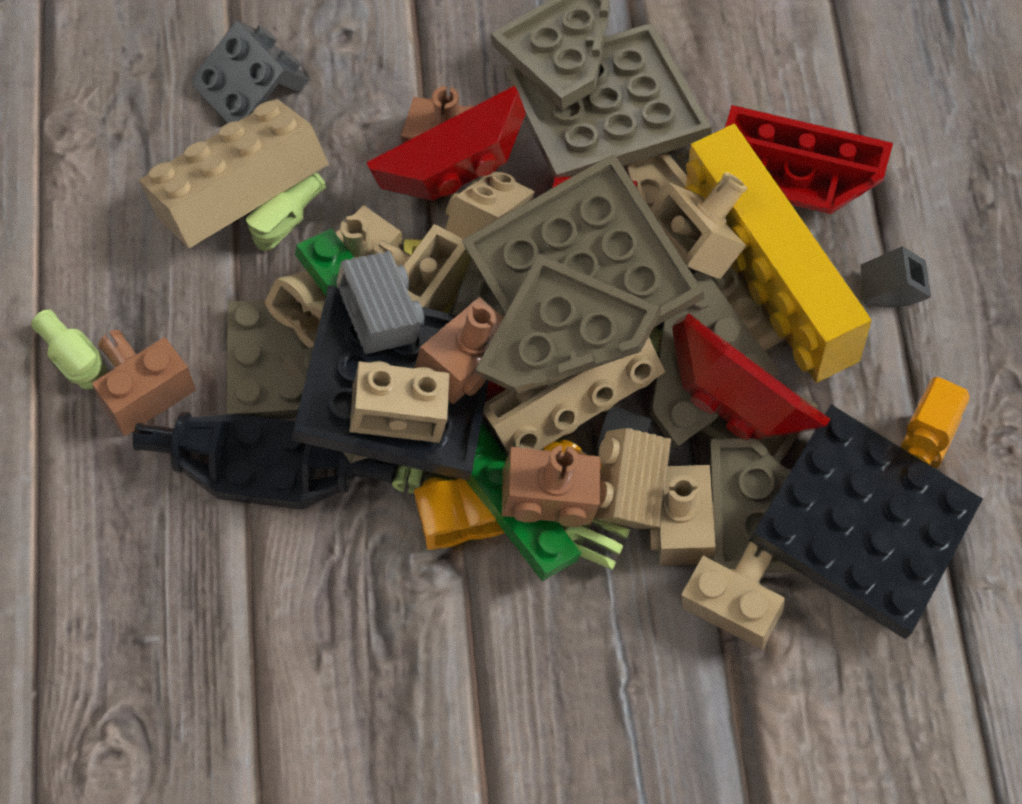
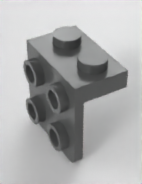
[192,20,309,123]

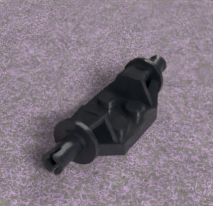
[133,411,396,510]

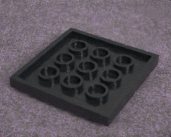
[291,285,489,481]
[748,404,983,640]

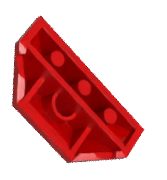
[366,85,526,202]
[725,105,893,214]
[672,313,831,440]

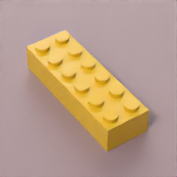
[684,123,872,383]

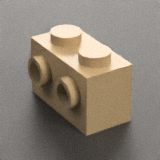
[445,171,535,239]
[349,361,449,443]

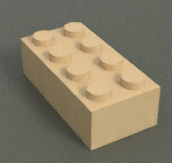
[139,99,329,248]

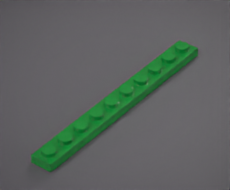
[295,228,581,582]

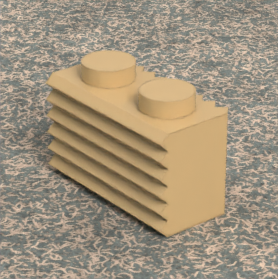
[594,428,671,529]

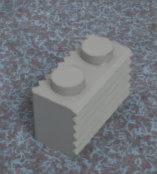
[336,250,424,354]

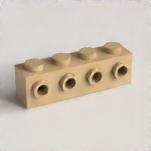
[483,337,666,454]

